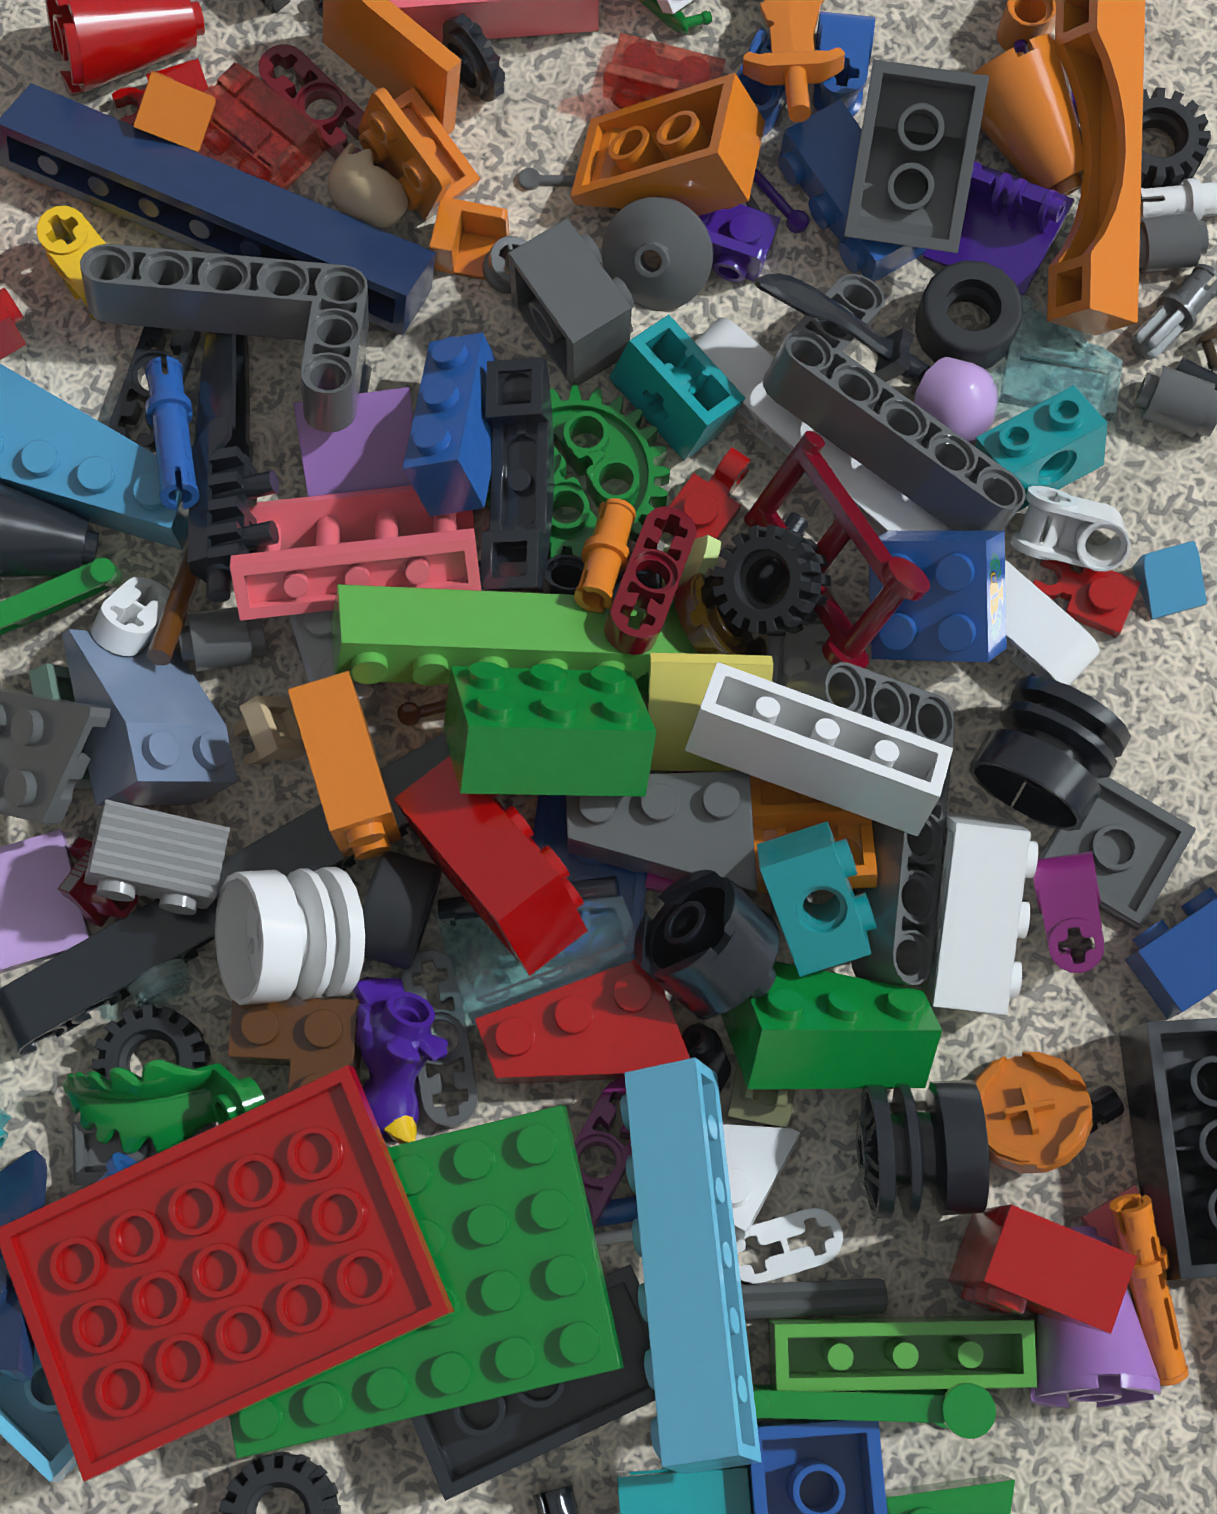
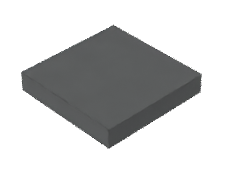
[1038,777,1196,931]

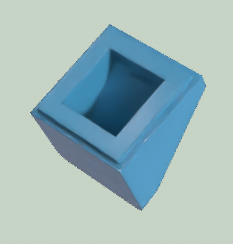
[1132,541,1207,620]

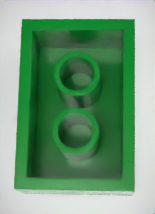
[443,662,657,797]

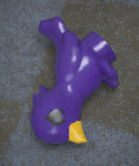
[353,977,448,1145]

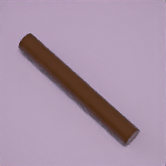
[147,547,201,666]

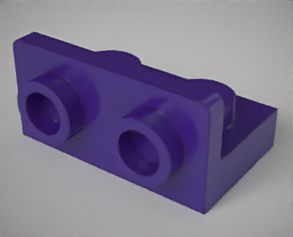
[699,204,781,282]

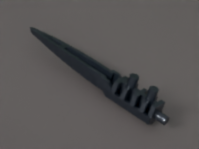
[187,332,279,602]

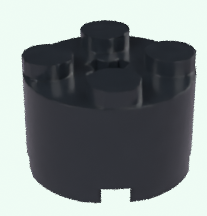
[634,869,779,1020]

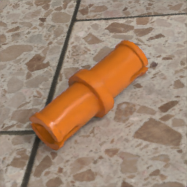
[574,498,636,613]

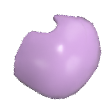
[914,357,998,444]

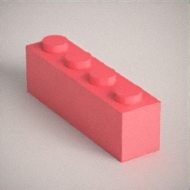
[390,0,599,43]

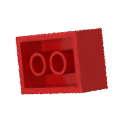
[393,756,588,976]

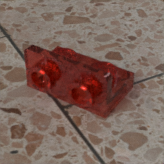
[603,33,726,109]

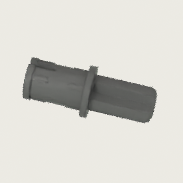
[1131,264,1217,360]

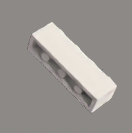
[684,662,953,836]

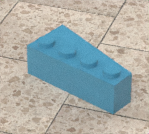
[0,364,189,550]

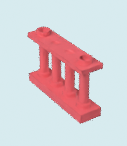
[230,485,481,621]

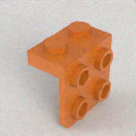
[358,86,481,221]

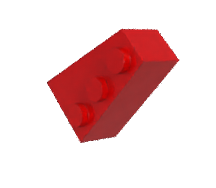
[475,960,690,1084]
[948,1204,1137,1334]

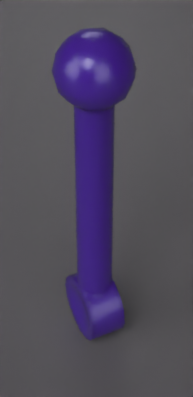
[753,168,809,233]

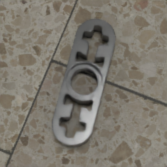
[402,949,479,1128]

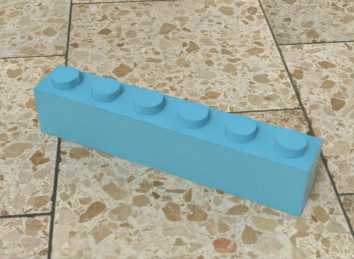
[620,1058,762,1474]

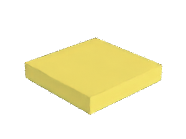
[647,652,773,772]

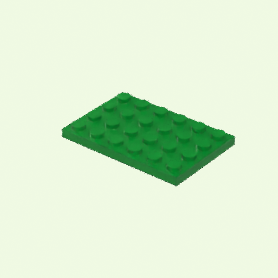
[229,1105,624,1459]

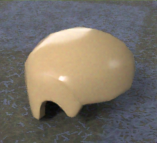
[328,142,409,229]

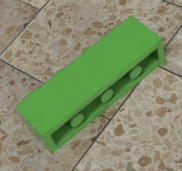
[768,1315,1037,1391]

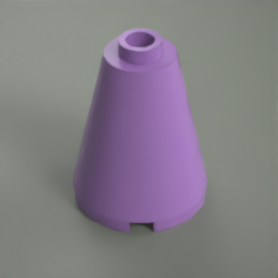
[1029,1226,1161,1408]

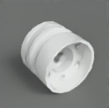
[215,867,365,1005]

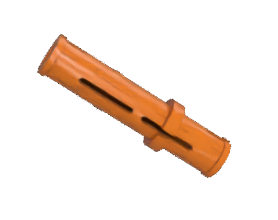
[1109,1193,1189,1386]

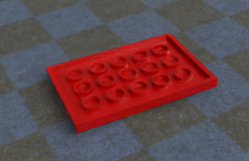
[0,1065,454,1482]

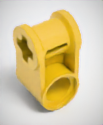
[36,206,106,321]

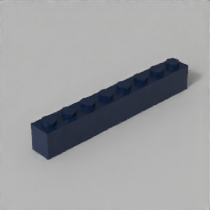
[0,83,436,336]

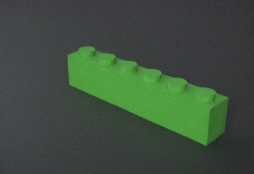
[331,584,698,691]

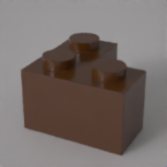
[228,996,361,1092]

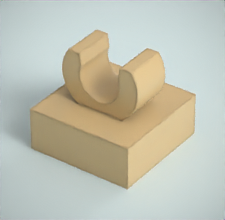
[232,695,307,764]

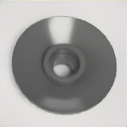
[602,197,713,311]

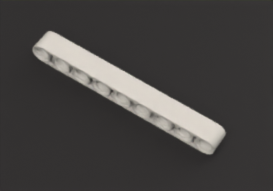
[695,317,1100,685]

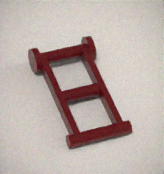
[744,431,930,668]

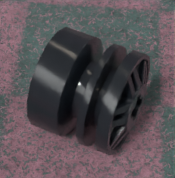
[969,675,1131,831]
[856,1080,990,1219]

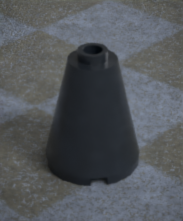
[0,483,99,581]

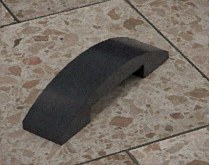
[480,357,554,592]

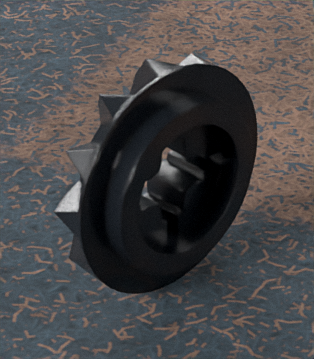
[442,14,505,102]

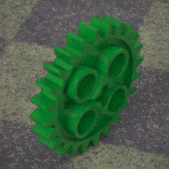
[486,385,670,558]

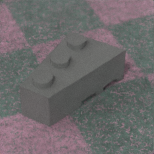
[565,771,757,900]

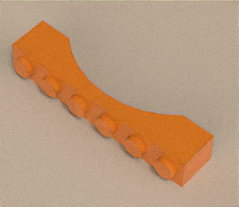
[1047,0,1145,336]

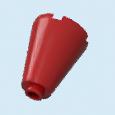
[45,0,205,96]

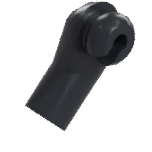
[682,1023,731,1095]

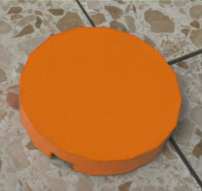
[974,1051,1093,1174]

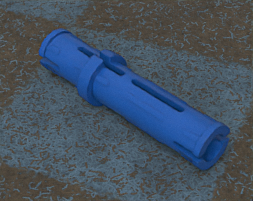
[145,356,199,510]

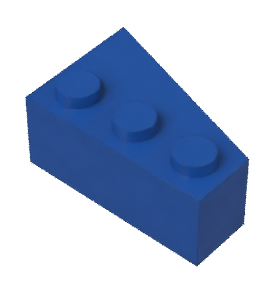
[1124,886,1217,1020]

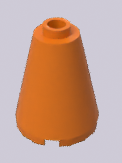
[973,33,1084,196]

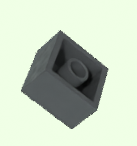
[508,218,634,387]

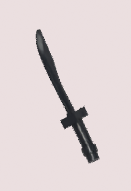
[754,273,931,386]

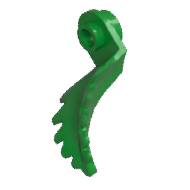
[63,1059,266,1154]

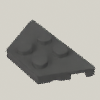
[0,688,110,824]

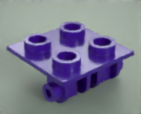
[922,161,1075,297]

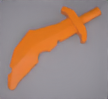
[743,0,845,122]

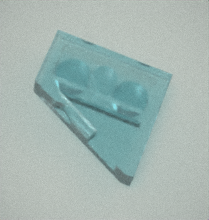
[999,295,1123,422]

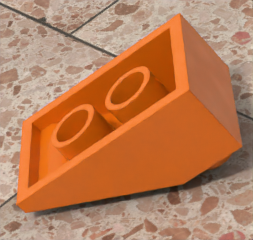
[570,73,765,216]

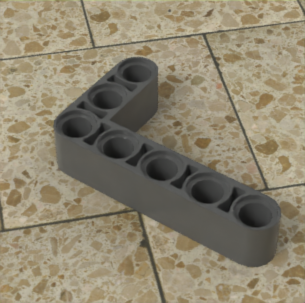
[80,244,369,432]
[763,274,1026,531]
[786,662,954,986]

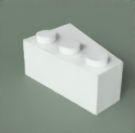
[926,812,1038,1015]

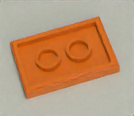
[323,0,461,134]

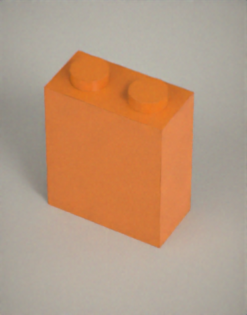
[288,671,402,860]

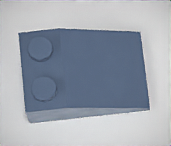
[62,629,238,806]

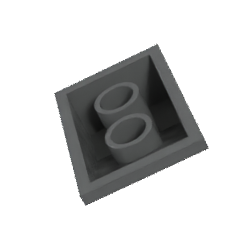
[844,59,989,253]

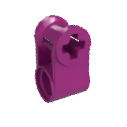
[1033,851,1104,973]

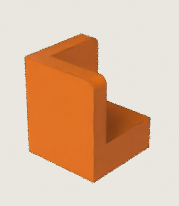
[133,70,216,152]
[429,197,509,280]

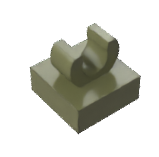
[727,1061,795,1128]

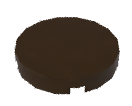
[675,573,767,656]

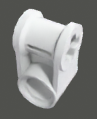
[1010,486,1131,572]

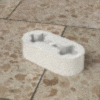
[90,577,170,656]
[736,1208,843,1284]

